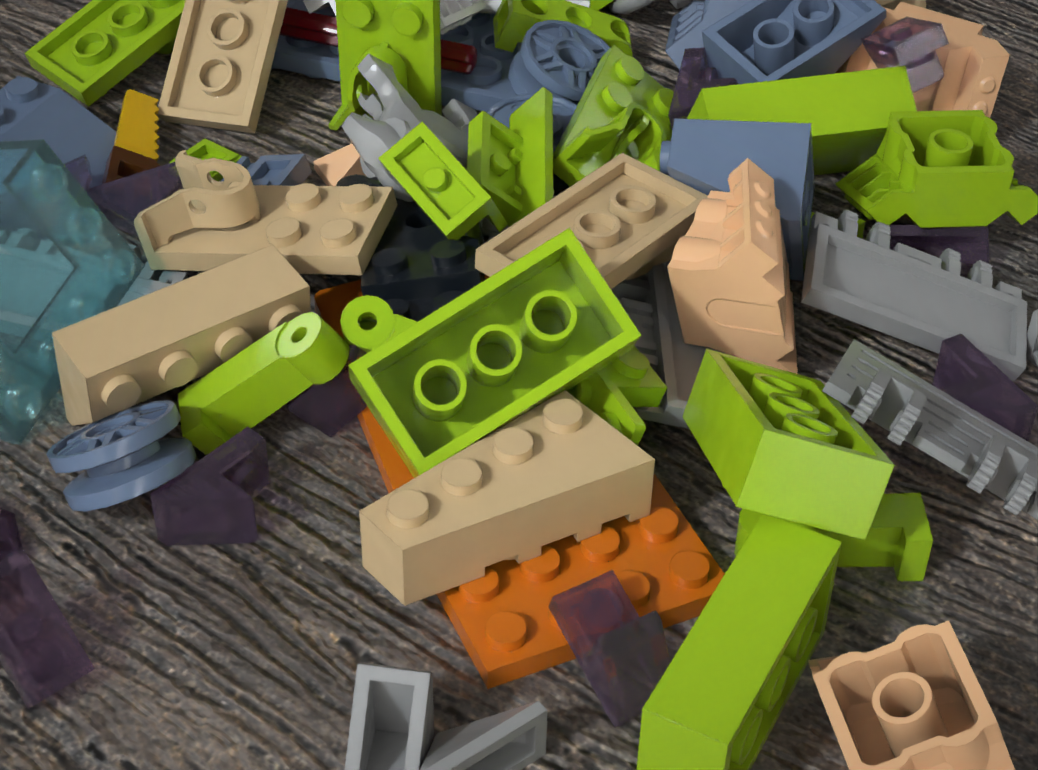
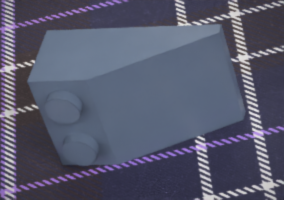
[702,0,886,86]
[0,76,118,222]

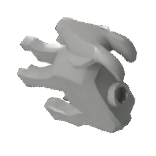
[342,54,478,202]

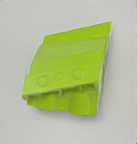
[835,110,1038,228]

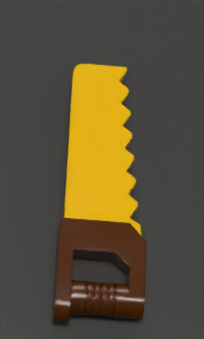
[100,89,164,208]

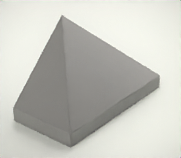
[420,701,548,770]

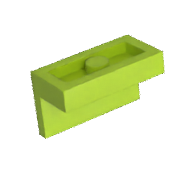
[378,121,508,240]

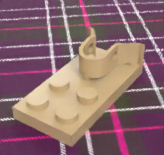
[157,0,288,133]
[134,150,397,275]
[475,153,708,290]

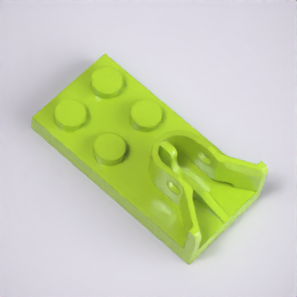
[24,0,185,107]
[328,0,442,131]
[553,45,688,187]

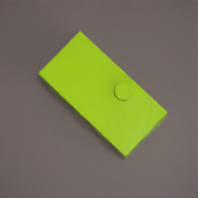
[687,66,917,175]
[348,227,642,478]
[682,348,895,541]
[636,514,842,770]

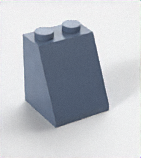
[660,118,815,281]

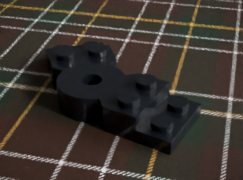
[337,174,486,322]

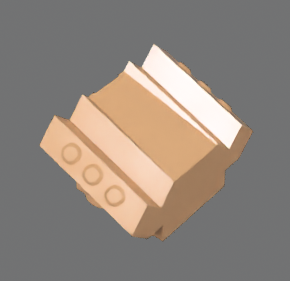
[836,2,1010,118]
[667,158,798,374]
[808,620,1015,770]

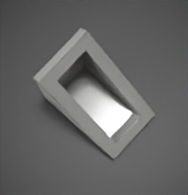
[345,662,434,770]

